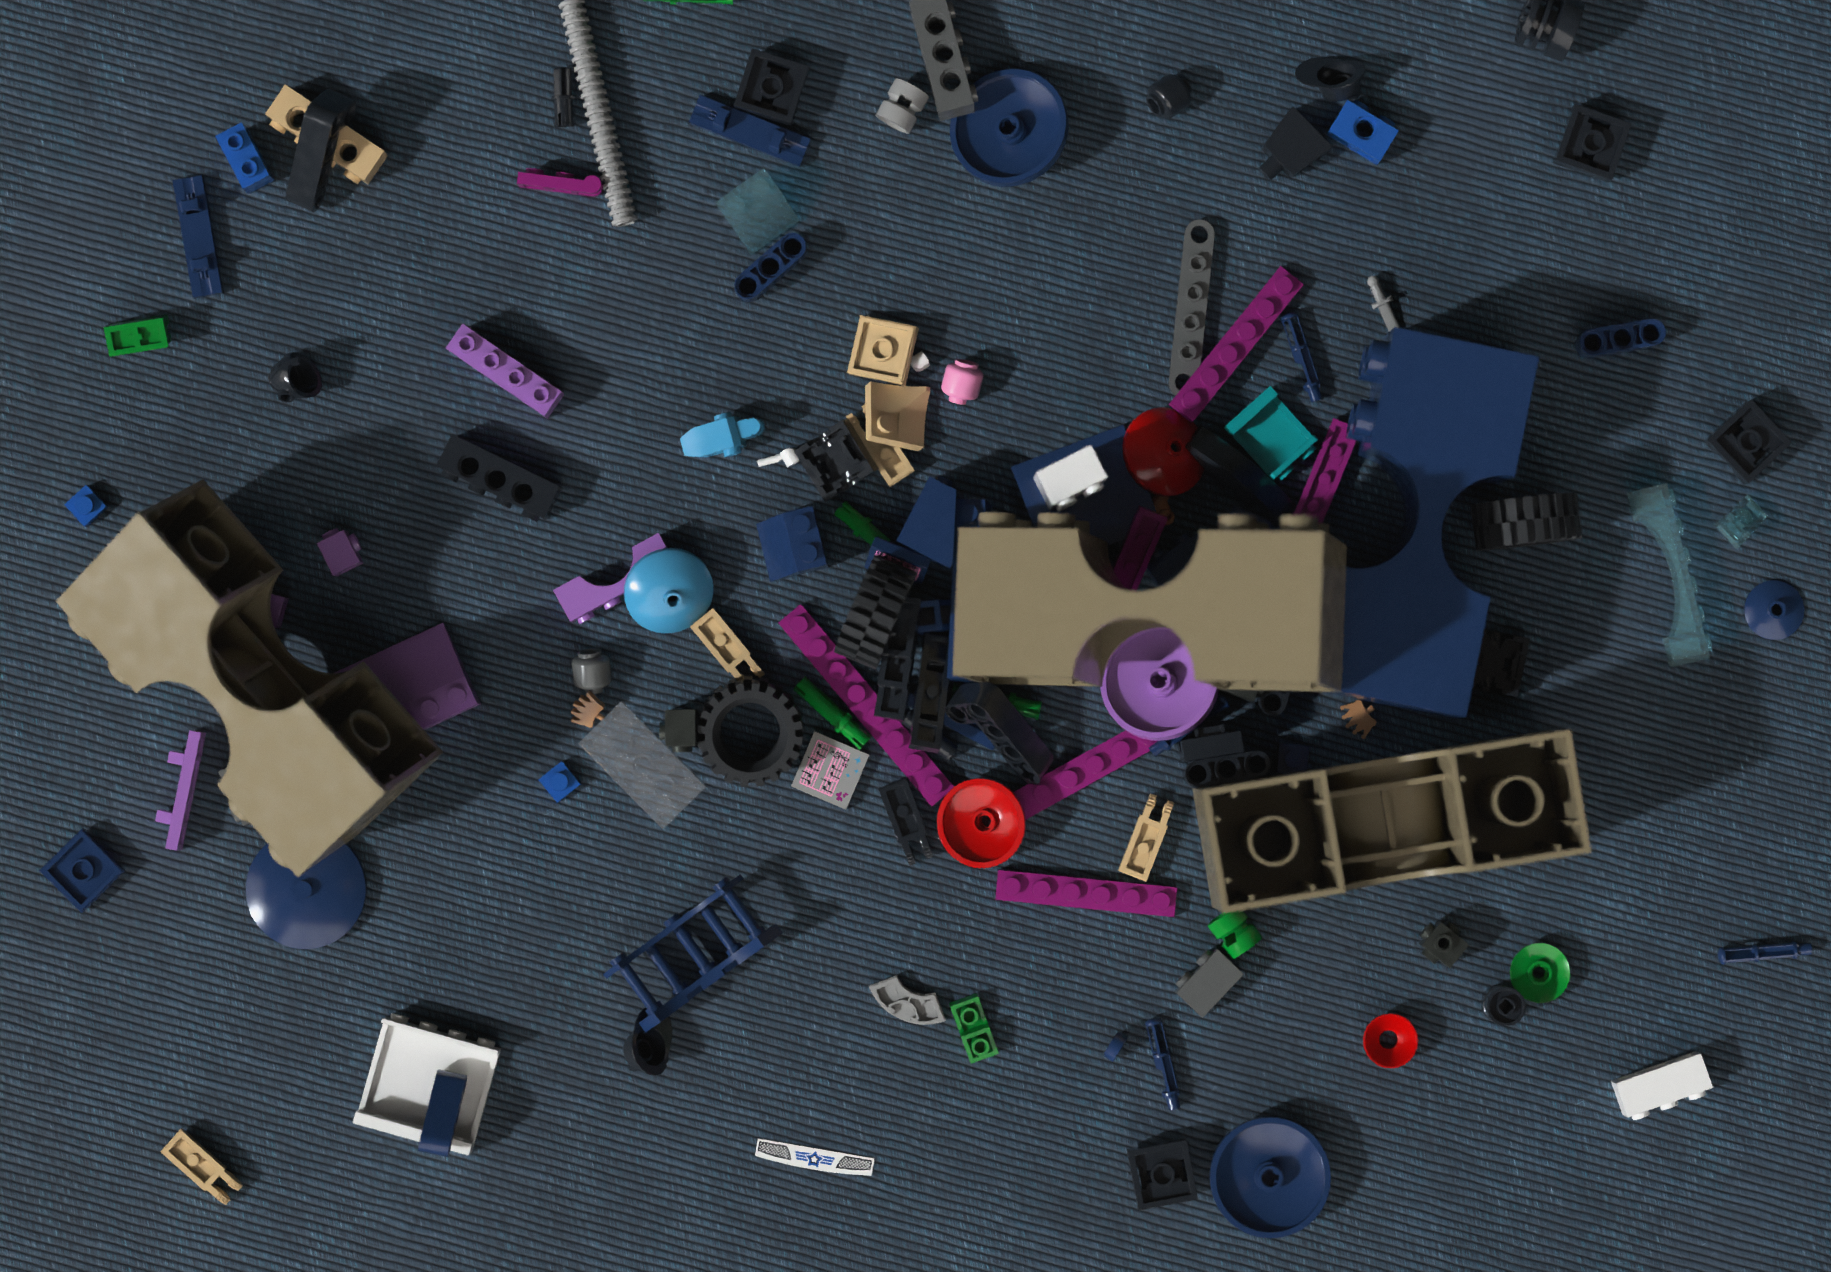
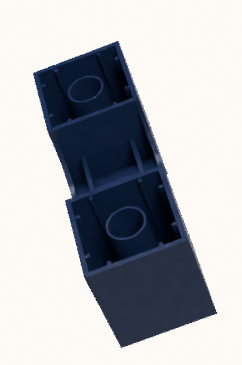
[1325,327,1539,718]

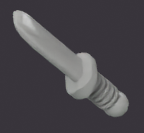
[1367,275,1400,332]

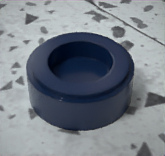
[1104,1032,1129,1062]

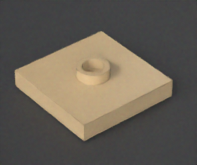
[847,315,919,386]

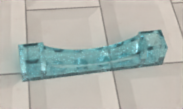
[1626,483,1712,667]

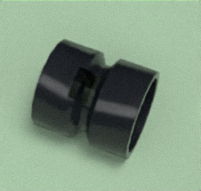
[1481,985,1526,1026]

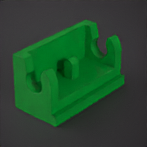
[103,314,172,357]

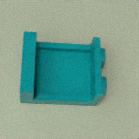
[1224,386,1318,480]

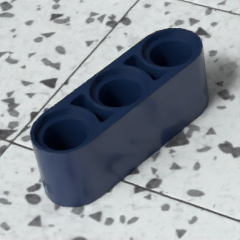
[734,233,807,302]
[1575,319,1666,358]
[418,1069,467,1157]

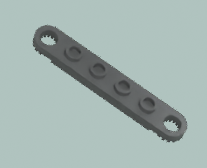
[1168,219,1215,396]

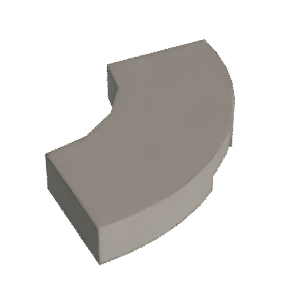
[869,975,946,1025]

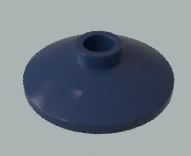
[1744,580,1804,640]

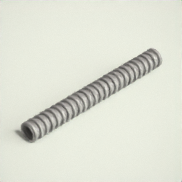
[558,0,638,227]

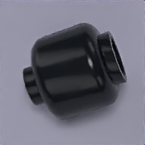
[1146,74,1192,119]

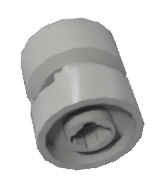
[876,78,929,134]

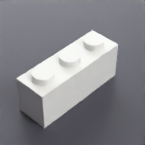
[1611,1051,1713,1120]

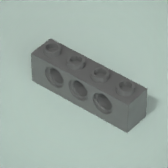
[909,0,979,121]

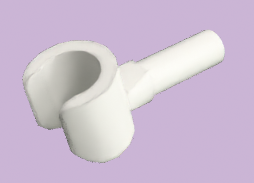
[911,351,930,372]
[757,448,800,468]

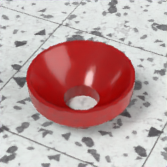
[1363,1013,1418,1068]

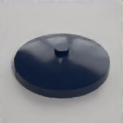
[950,69,1069,187]
[246,843,367,949]
[1209,1116,1331,1238]

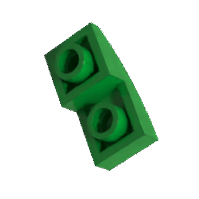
[949,993,999,1064]

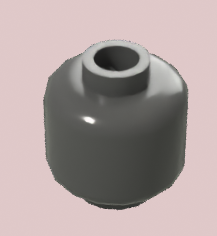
[571,648,612,694]

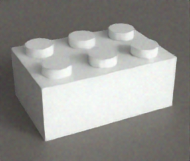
[1033,445,1108,512]

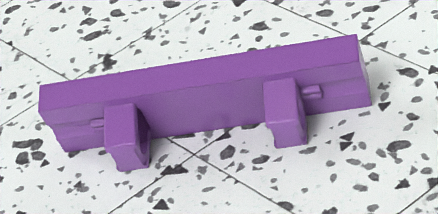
[155,730,206,851]

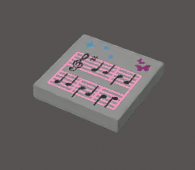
[791,731,869,810]

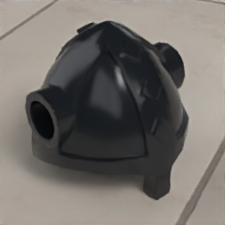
[268,352,322,403]

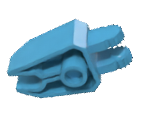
[680,412,766,458]

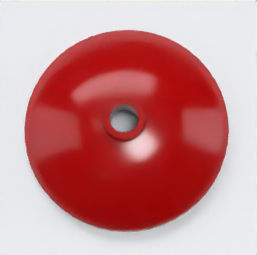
[1123,407,1204,496]
[937,778,1026,868]

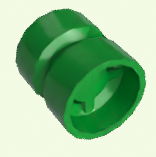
[1207,910,1263,960]

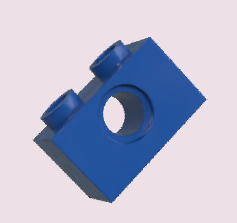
[1326,100,1399,165]
[215,122,275,194]

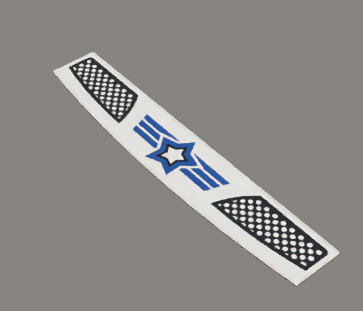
[755,1139,874,1176]

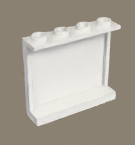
[353,1013,501,1156]

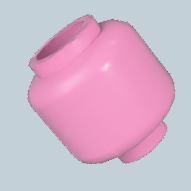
[941,359,984,405]

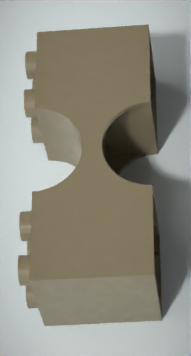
[56,479,443,877]
[953,512,1347,692]
[1192,730,1591,913]

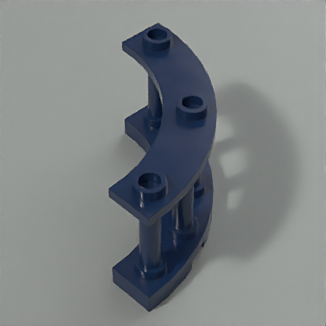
[603,874,783,1033]

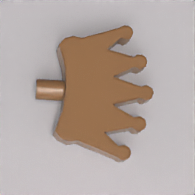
[571,691,605,728]
[1340,700,1376,739]

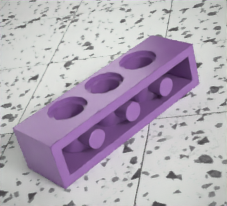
[446,323,565,419]

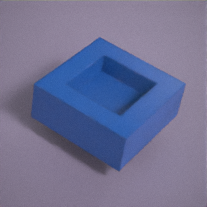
[64,485,108,527]
[539,761,581,803]

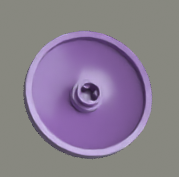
[1100,627,1219,741]

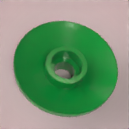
[1510,943,1570,1003]

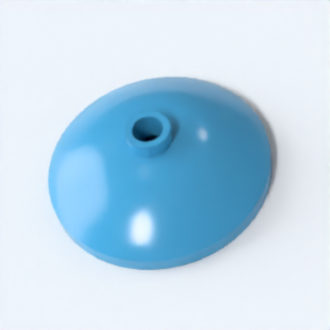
[624,548,714,633]

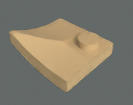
[865,381,930,451]

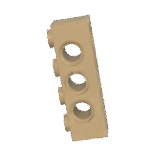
[265,85,388,184]

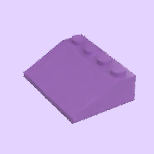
[335,623,481,730]

